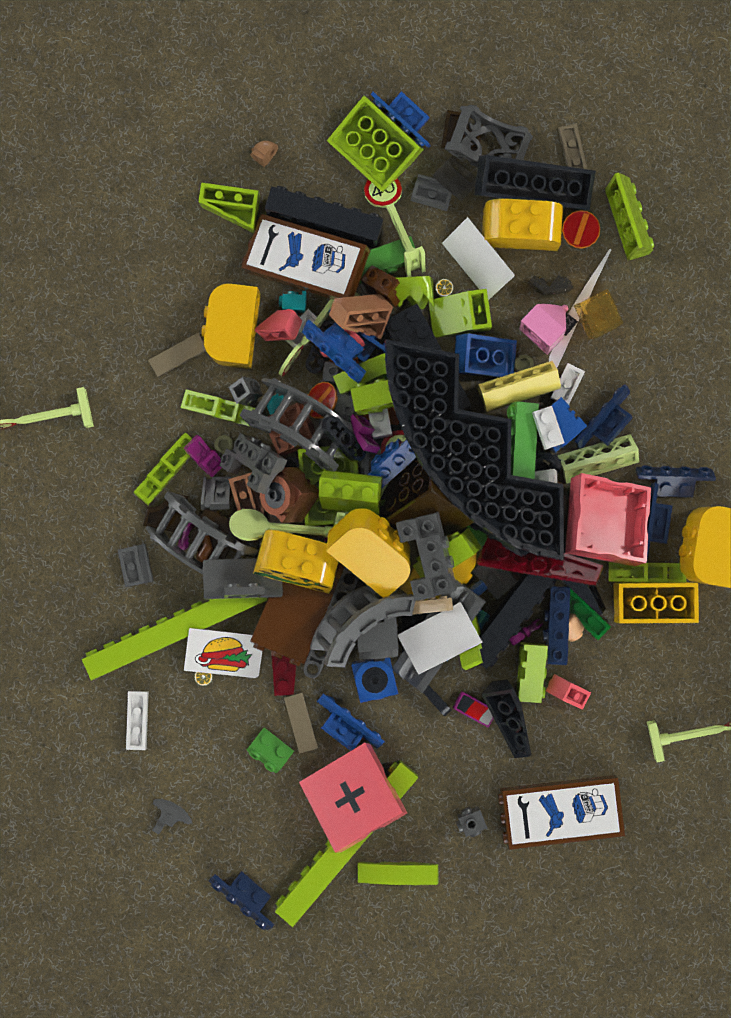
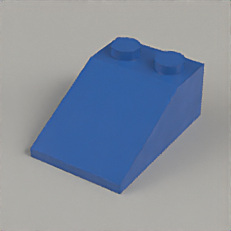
[455,333,517,378]

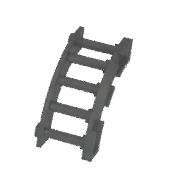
[240,378,355,472]
[146,491,258,574]
[310,585,415,668]

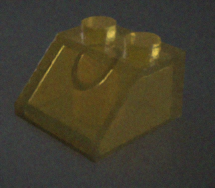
[573,289,624,340]

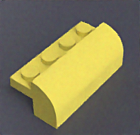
[477,361,561,412]

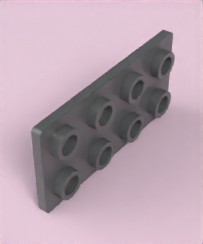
[203,559,283,599]

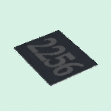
[564,313,578,336]

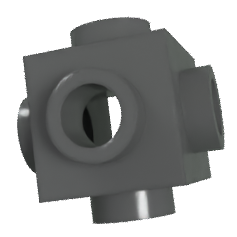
[228,377,263,406]
[456,806,487,837]

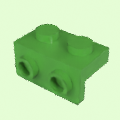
[247,728,294,773]

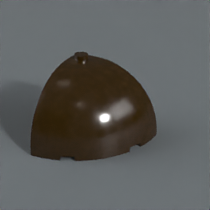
[378,458,474,536]

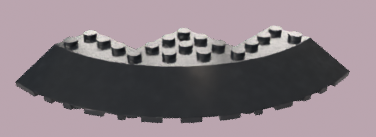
[385,339,564,561]

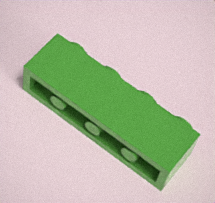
[358,236,415,285]
[507,402,539,479]

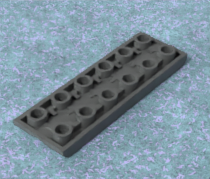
[392,579,486,693]

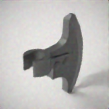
[152,799,192,834]

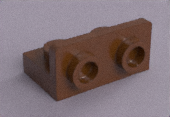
[360,265,400,307]

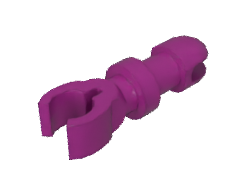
[178,523,195,550]
[509,618,543,646]

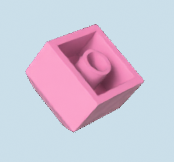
[519,304,568,355]

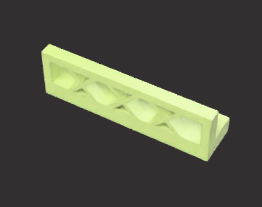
[557,434,639,484]

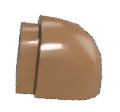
[250,141,278,167]

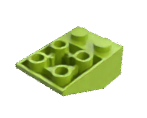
[428,289,492,338]

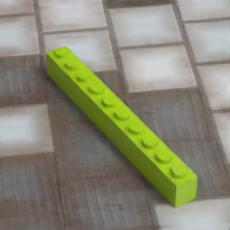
[82,597,268,680]
[275,760,418,927]

